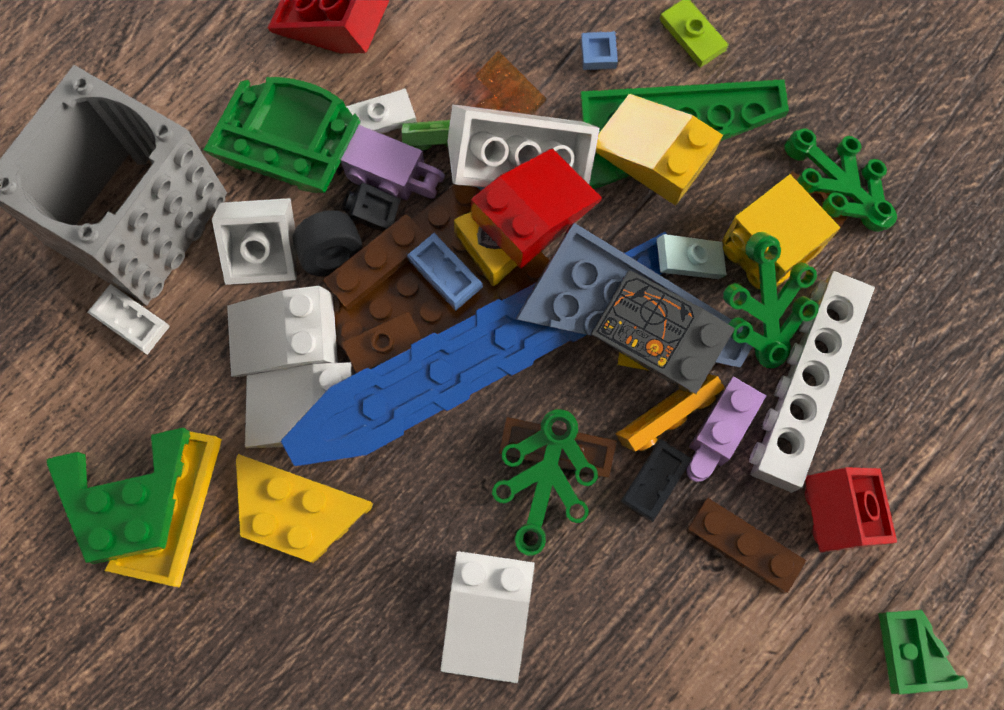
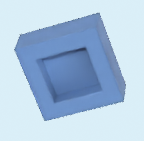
[581,32,618,70]

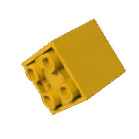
[721,174,840,289]

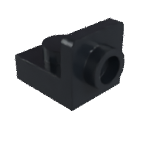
[341,183,401,232]

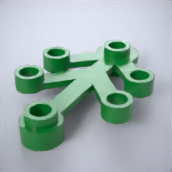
[785,128,897,232]
[723,232,819,368]
[492,409,598,556]

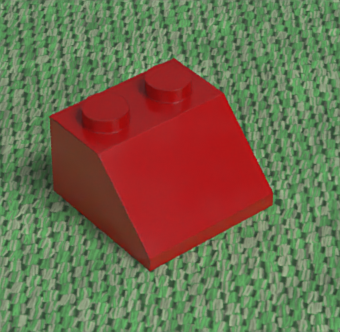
[805,467,897,553]

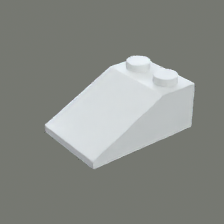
[227,286,338,377]
[245,362,356,448]
[441,551,535,683]

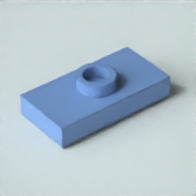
[407,233,483,311]

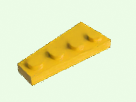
[104,432,222,587]

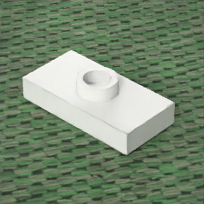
[346,88,417,134]
[87,284,170,355]

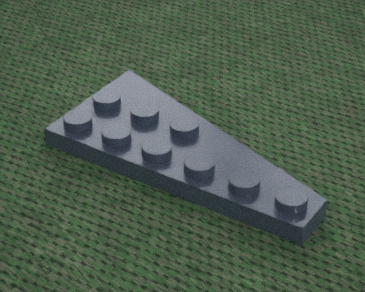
[516,223,752,368]

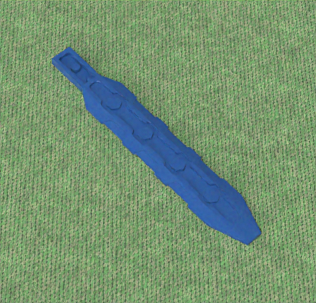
[281,232,666,467]

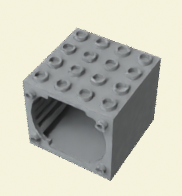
[0,65,227,306]

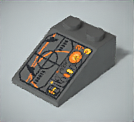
[591,270,735,394]

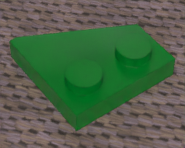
[878,610,969,694]

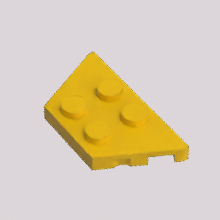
[236,454,373,563]

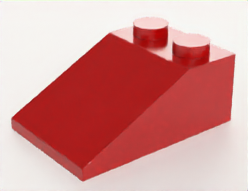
[268,0,389,54]
[471,148,602,269]

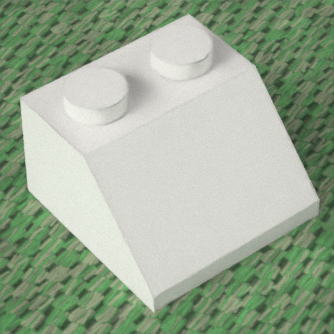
[212,198,297,285]

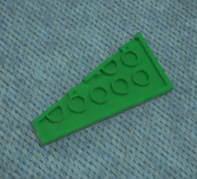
[580,79,789,189]

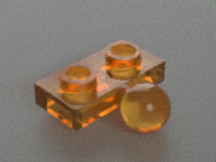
[475,51,547,115]

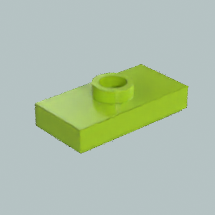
[660,0,729,68]

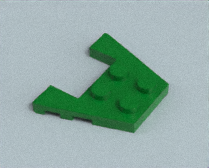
[46,427,190,564]

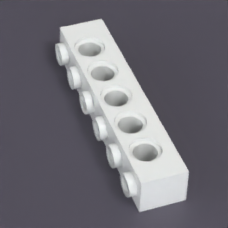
[749,271,875,493]

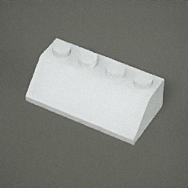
[447,104,600,187]

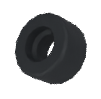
[292,211,363,277]

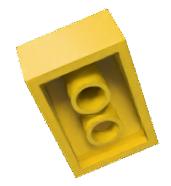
[595,94,723,206]

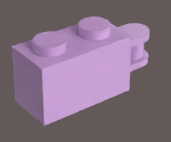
[341,125,445,200]
[686,376,766,482]

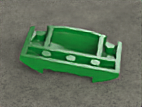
[203,77,361,193]

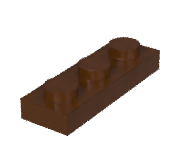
[323,213,428,311]
[499,417,617,478]
[686,498,807,594]

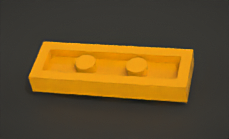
[616,374,725,452]

